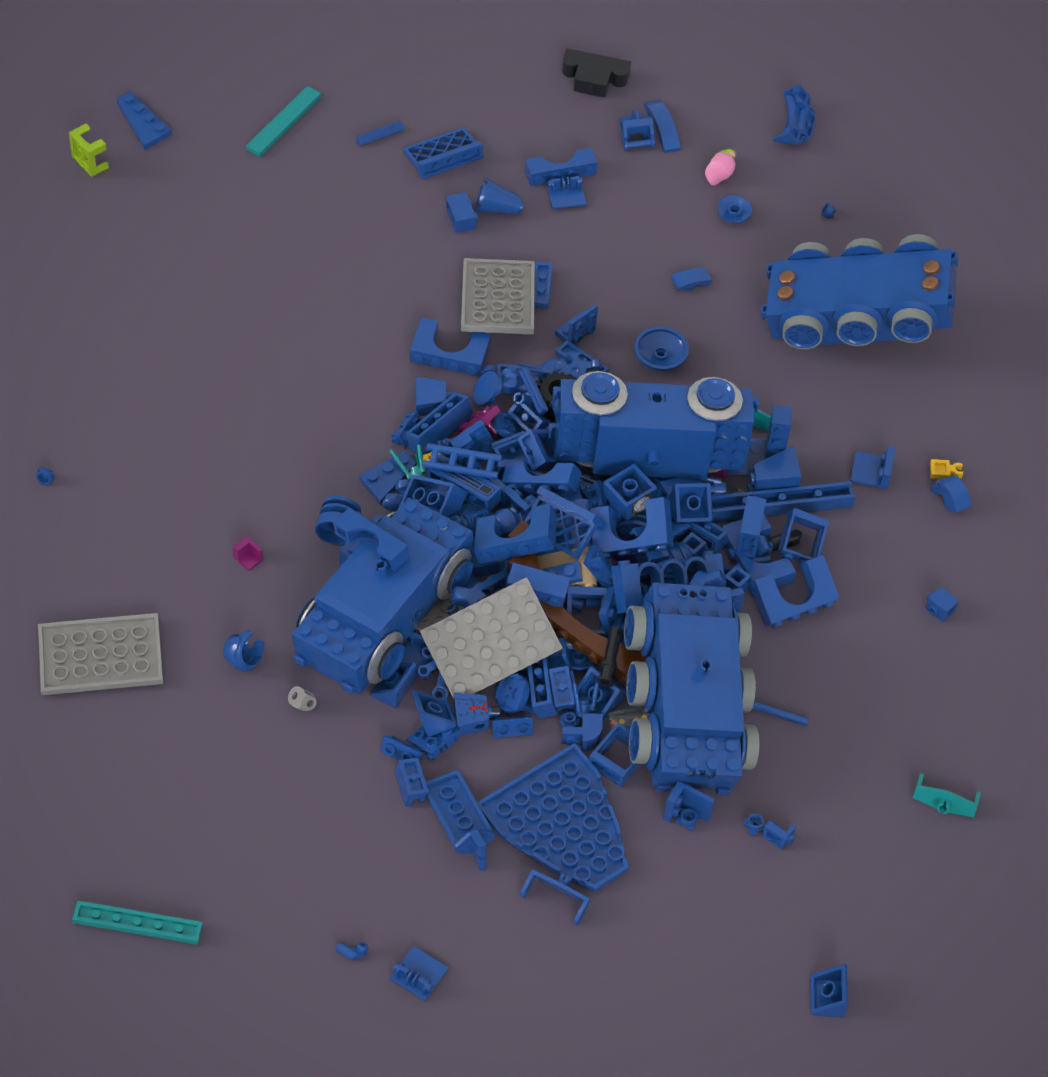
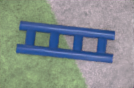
[422,443,502,479]

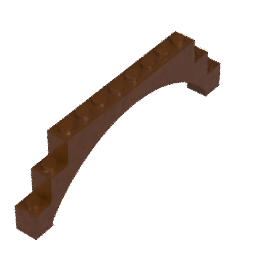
[507,520,646,687]

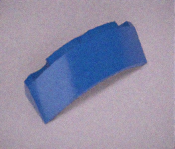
[773,84,815,145]

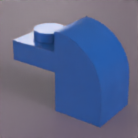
[930,475,972,513]
[561,713,603,751]

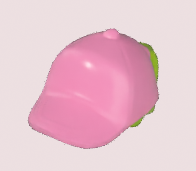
[705,149,736,186]

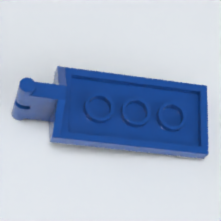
[426,770,494,871]

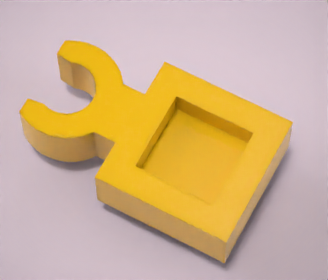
[930,459,963,479]

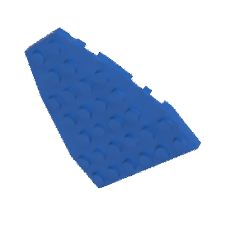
[477,743,628,892]

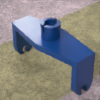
[520,869,591,925]

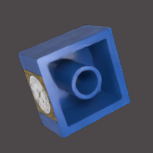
[603,464,657,521]

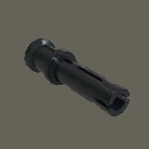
[596,627,622,687]

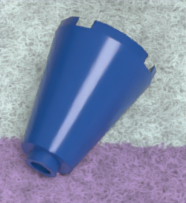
[474,177,524,215]

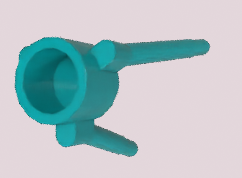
[389,445,427,480]

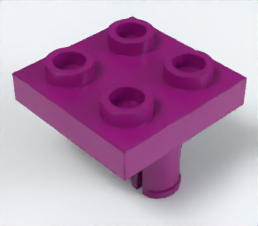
[455,405,501,438]

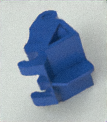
[619,110,655,151]

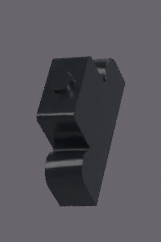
[562,48,632,97]

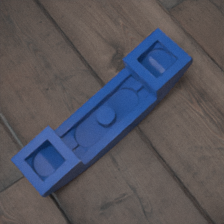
[644,100,681,153]

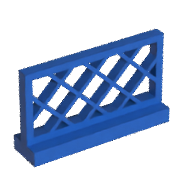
[403,127,483,179]
[524,486,605,559]

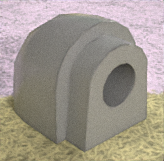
[288,686,317,711]

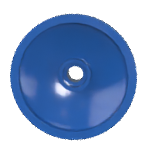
[634,326,689,371]

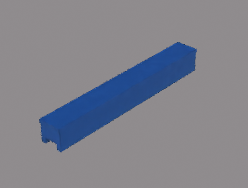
[711,481,856,522]

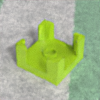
[69,123,109,177]

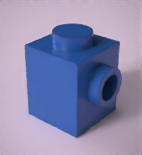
[925,587,959,622]

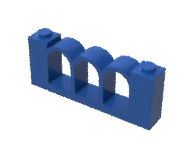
[611,550,726,613]

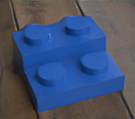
[450,420,494,464]
[599,587,627,642]

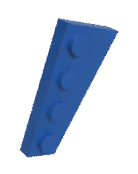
[117,91,172,150]

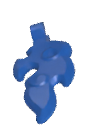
[537,351,602,379]

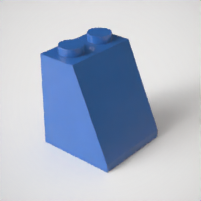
[747,446,802,492]

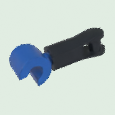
[756,529,802,556]

